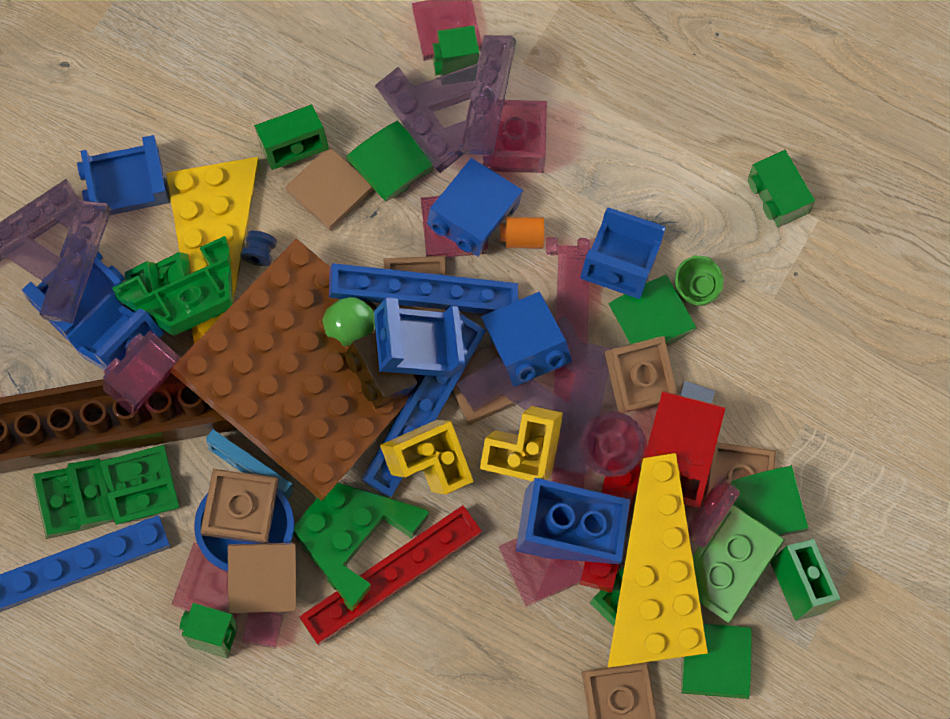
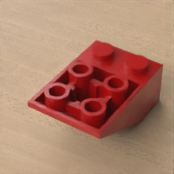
[636,391,726,508]

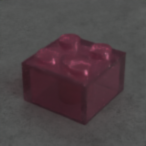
[482,99,547,173]
[103,331,180,416]

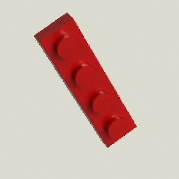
[579,460,641,593]

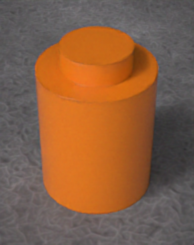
[500,217,544,249]

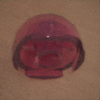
[580,411,647,477]

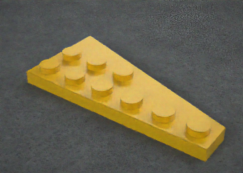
[166,157,259,344]
[607,453,708,668]

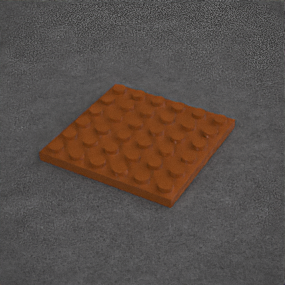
[170,238,421,501]

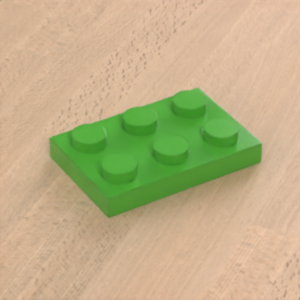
[692,502,786,623]

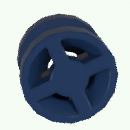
[240,230,277,266]

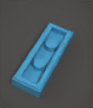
[206,429,293,500]

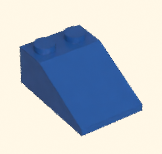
[515,478,630,564]

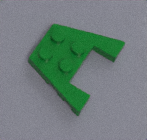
[112,236,233,336]
[293,483,429,611]

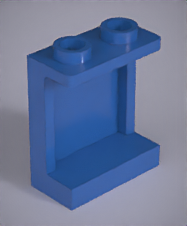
[77,135,169,218]
[427,158,523,257]
[580,208,666,299]
[22,240,125,341]
[481,291,572,387]
[66,294,164,379]
[374,298,467,377]

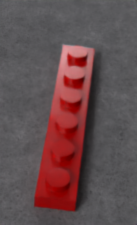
[299,505,482,646]

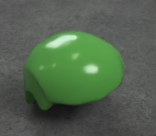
[675,255,724,306]
[322,297,375,346]

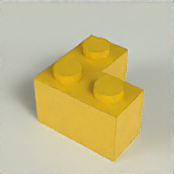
[480,406,563,481]
[380,420,474,495]

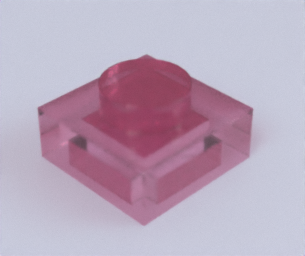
[242,612,283,649]

